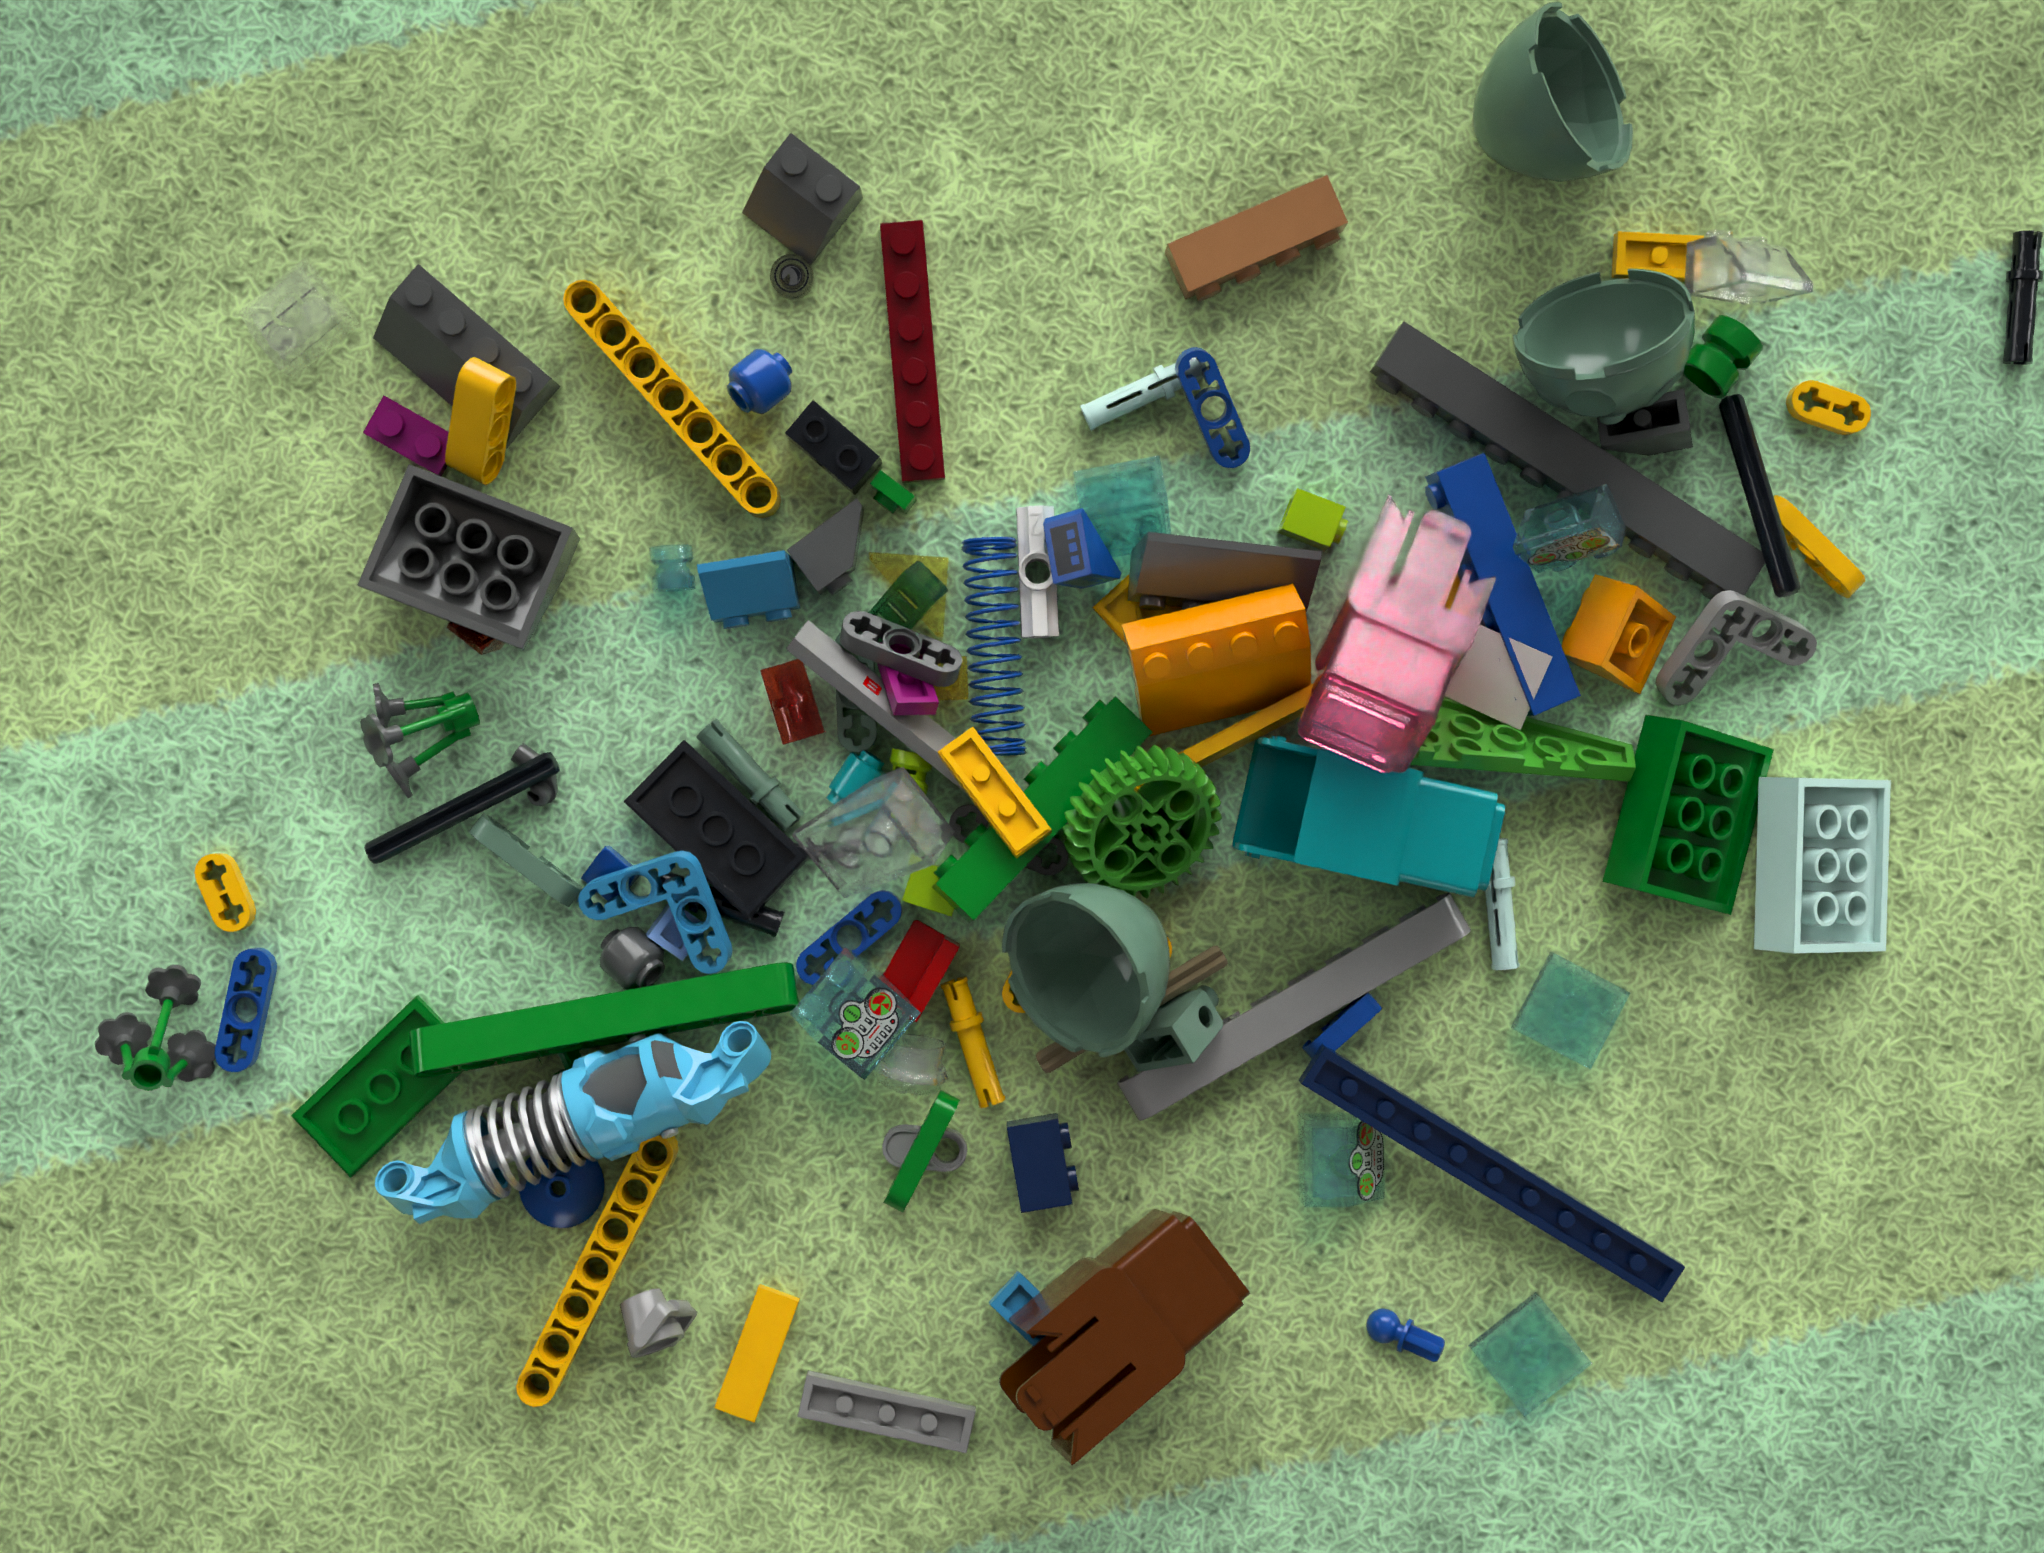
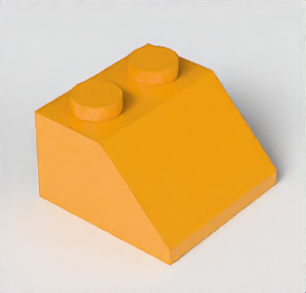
[1562,574,1676,694]

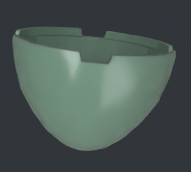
[1472,2,1633,182]
[1002,883,1170,1057]

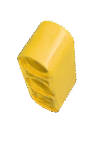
[445,357,516,485]

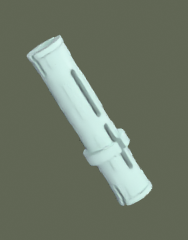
[1080,358,1206,431]
[1485,838,1520,970]

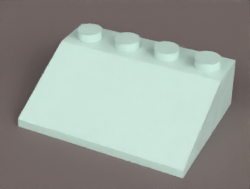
[1754,777,1891,954]

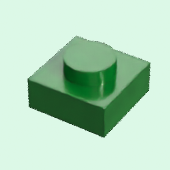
[870,470,917,514]

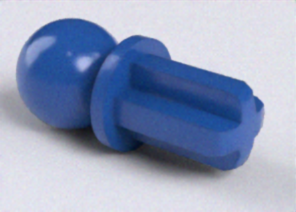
[1366,1308,1445,1362]

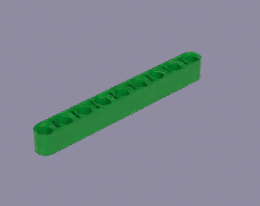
[409,962,800,1078]

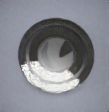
[770,254,814,300]

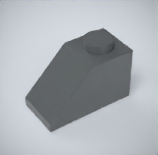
[1597,389,1693,456]
[787,498,864,595]

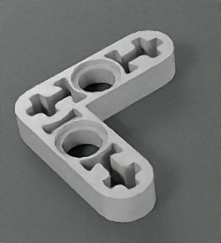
[1656,590,1817,705]

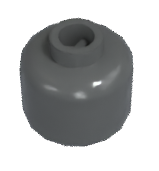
[600,927,665,990]

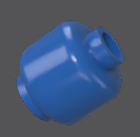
[727,349,792,414]

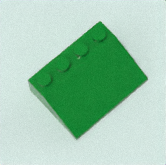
[1602,715,1774,915]

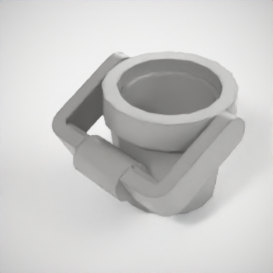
[620,1288,698,1358]

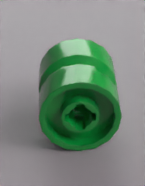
[1683,315,1763,399]

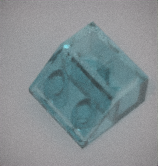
[1072,456,1171,558]

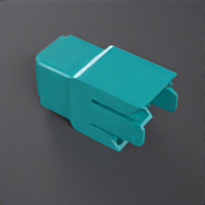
[1232,736,1505,898]

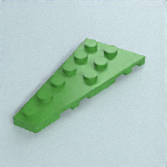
[1378,680,1636,782]

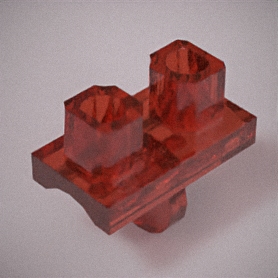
[760,659,825,745]

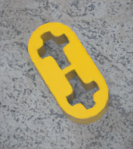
[1786,380,1871,435]
[194,853,256,932]

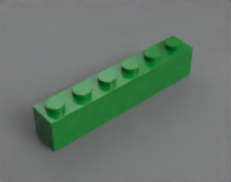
[932,696,1153,923]

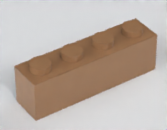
[1165,175,1348,301]

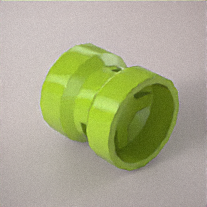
[884,748,933,799]

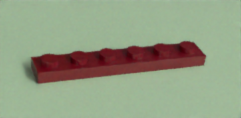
[880,220,945,483]

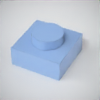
[646,903,703,961]

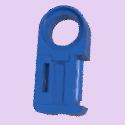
[1302,992,1382,1059]

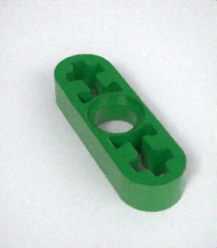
[883,1090,960,1213]

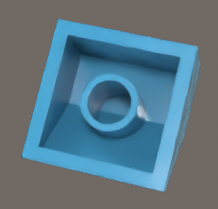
[697,550,801,629]

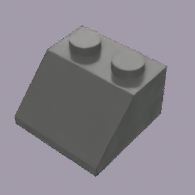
[742,133,863,266]

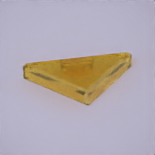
[869,552,949,638]

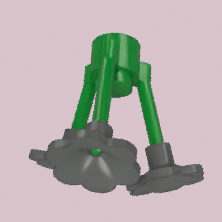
[360,683,480,798]
[95,965,216,1091]

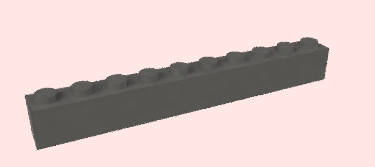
[1370,321,1765,600]

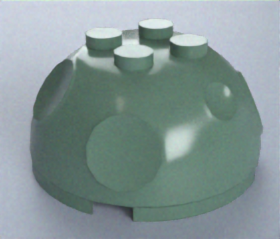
[1513,269,1695,424]

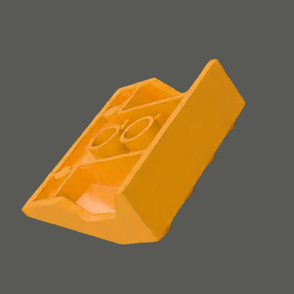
[1122,583,1311,736]

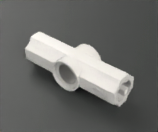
[1016,505,1059,639]

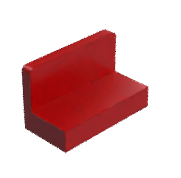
[875,920,960,1023]

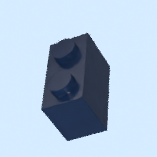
[1007,1113,1079,1213]

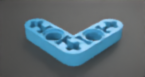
[578,851,733,974]

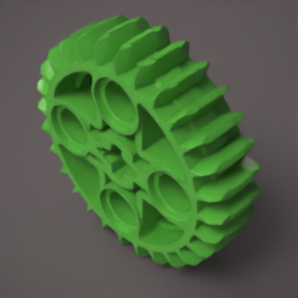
[1062,744,1222,899]

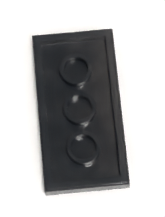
[623,740,809,921]

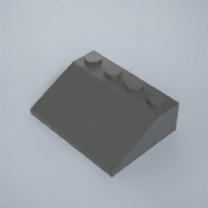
[357,464,580,650]

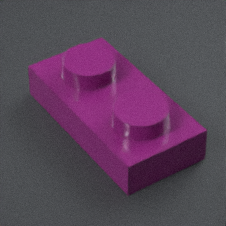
[363,396,449,476]
[877,642,939,716]

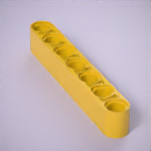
[563,280,781,518]
[516,1135,679,1407]

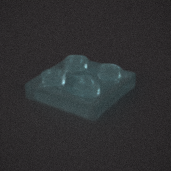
[1511,952,1630,1069]
[1468,1292,1592,1417]

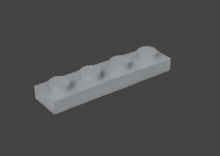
[798,1370,976,1453]

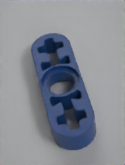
[1175,347,1250,468]
[796,890,902,985]
[214,948,277,1072]

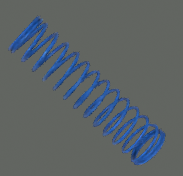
[961,537,1027,756]

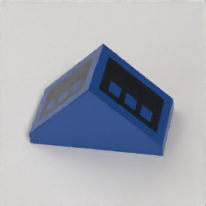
[1043,508,1122,589]

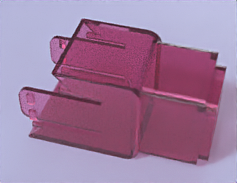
[1297,494,1496,773]

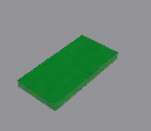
[291,995,462,1178]

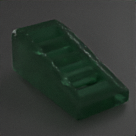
[868,561,948,642]

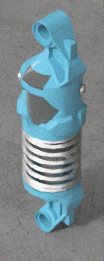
[375,1021,771,1224]

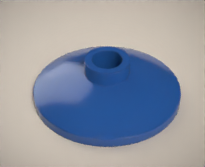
[519,1156,605,1228]

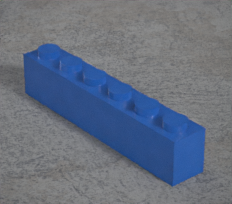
[1425,453,1581,716]

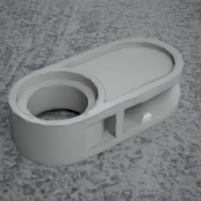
[882,1124,967,1172]

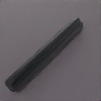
[1719,394,1800,598]
[364,752,560,864]

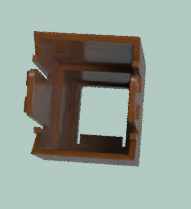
[999,1209,1250,1465]

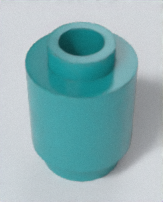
[826,749,887,816]

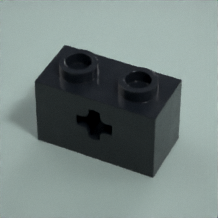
[785,400,882,495]

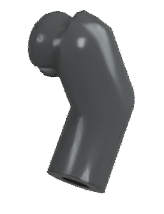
[511,743,558,806]

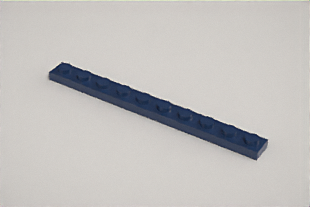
[1299,1044,1685,1302]

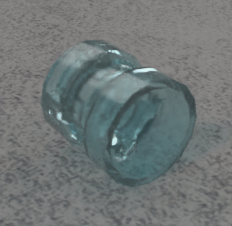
[649,544,696,592]

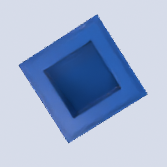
[581,845,640,901]

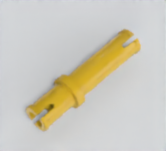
[940,976,1006,1108]

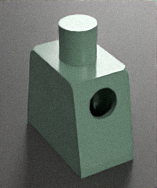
[1124,985,1223,1072]

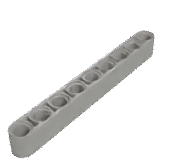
[1117,892,1471,1120]

